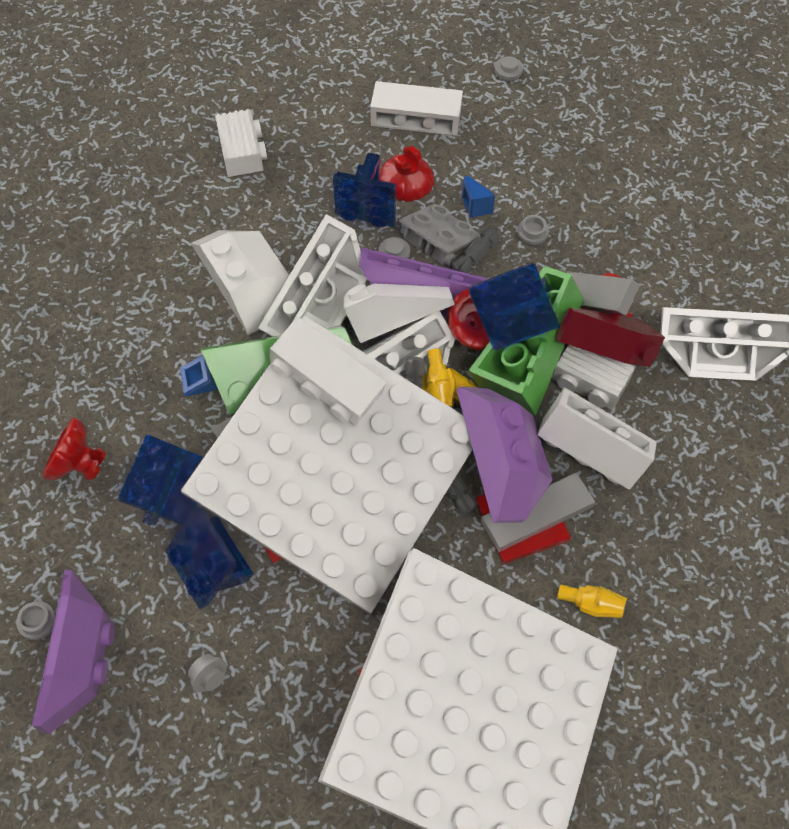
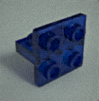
[333,152,396,227]
[469,262,559,350]
[118,435,204,527]
[166,506,254,609]

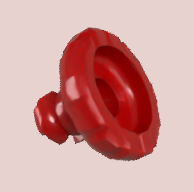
[378,146,435,202]
[447,288,507,350]
[42,417,106,481]

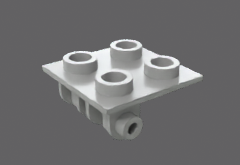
[399,204,481,266]

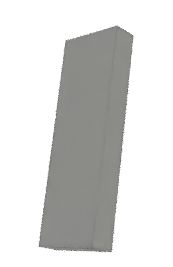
[567,271,640,316]
[481,472,595,552]

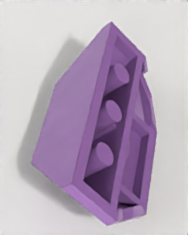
[360,247,490,319]
[457,387,552,523]
[32,570,115,734]

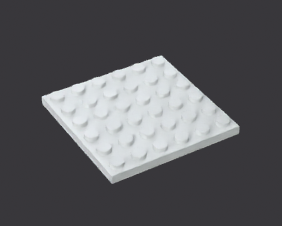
[181,315,473,614]
[318,548,618,829]

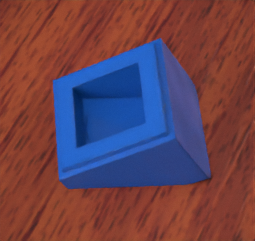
[461,176,495,218]
[180,355,218,396]

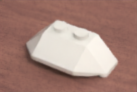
[258,214,368,336]
[191,230,289,335]
[660,307,789,381]
[363,311,455,390]

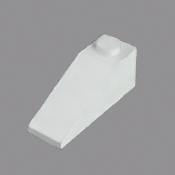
[343,283,455,343]

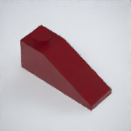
[555,307,665,367]

